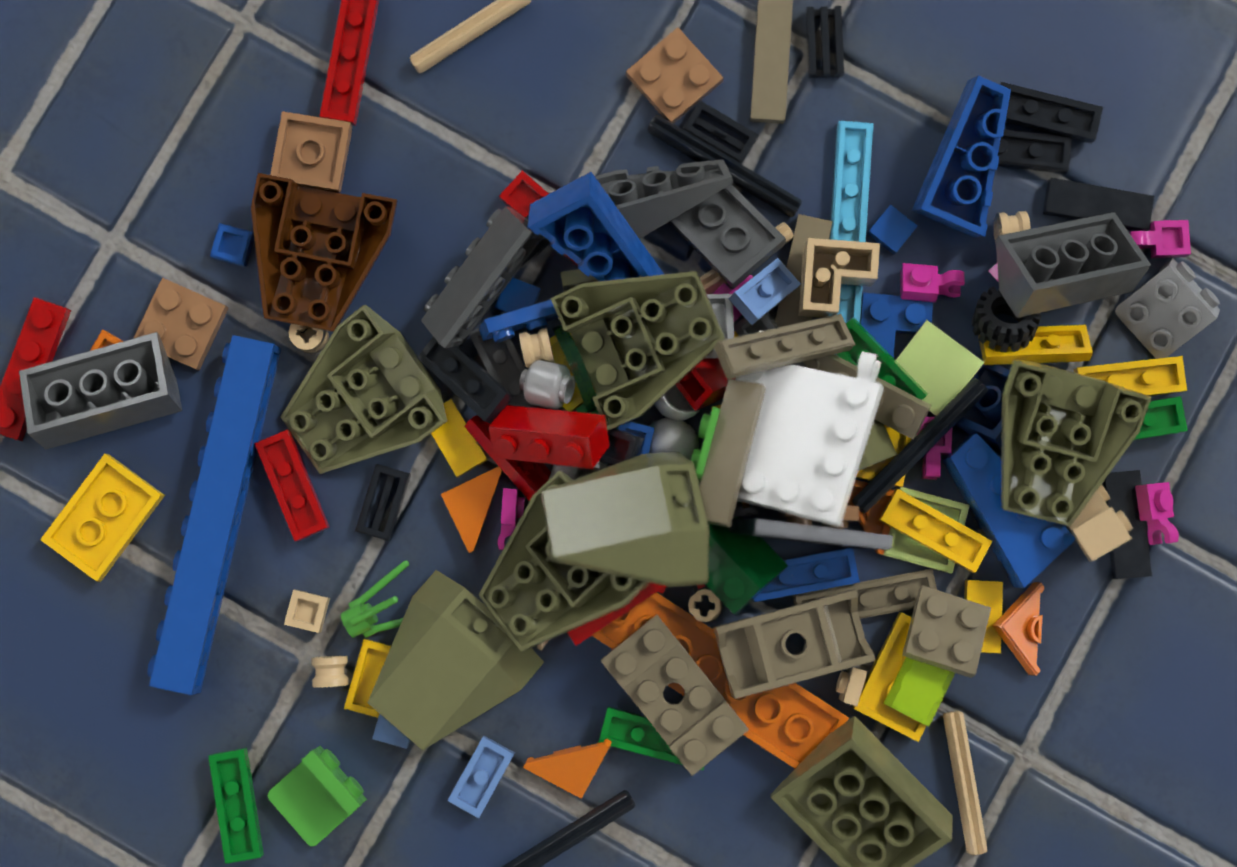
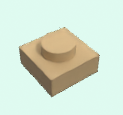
[284,589,330,633]
[836,667,867,706]

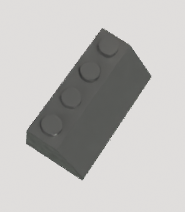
[421,207,544,348]
[996,212,1151,318]
[19,332,182,450]

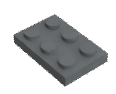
[668,184,786,289]

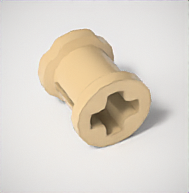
[688,589,722,622]

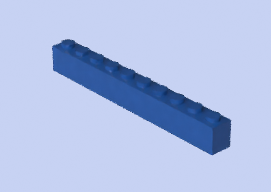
[147,335,281,695]

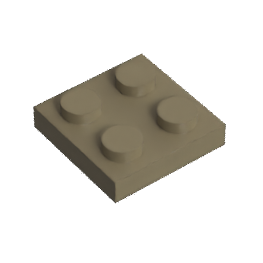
[902,585,991,678]

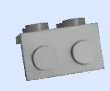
[1115,258,1220,359]

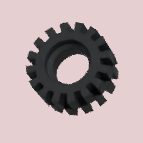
[971,286,1041,352]

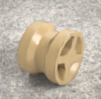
[994,211,1030,243]
[288,324,329,354]
[519,328,554,368]
[311,656,349,687]

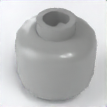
[519,360,575,410]

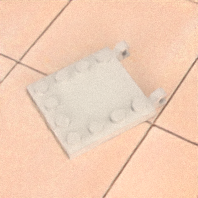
[699,330,884,527]

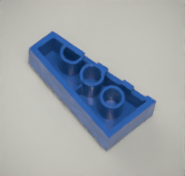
[912,75,1011,238]
[528,172,665,282]
[942,433,1076,588]

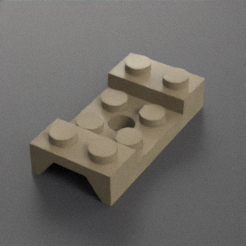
[713,590,876,699]
[600,614,749,776]

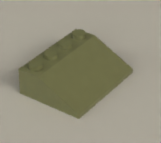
[770,716,953,867]

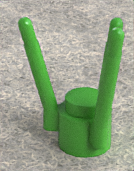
[341,560,409,638]

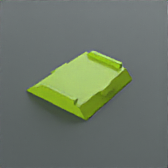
[884,657,955,727]

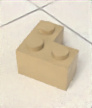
[798,238,880,318]
[1066,484,1133,562]

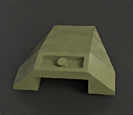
[550,271,726,431]
[280,305,447,474]
[1001,360,1151,526]
[541,452,709,587]
[479,470,650,651]
[367,570,544,751]

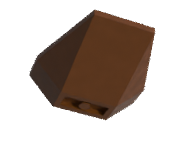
[251,173,398,332]

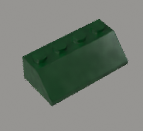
[698,483,788,615]

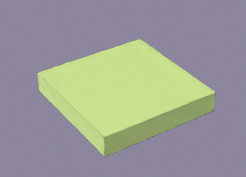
[896,319,984,416]
[883,487,970,574]

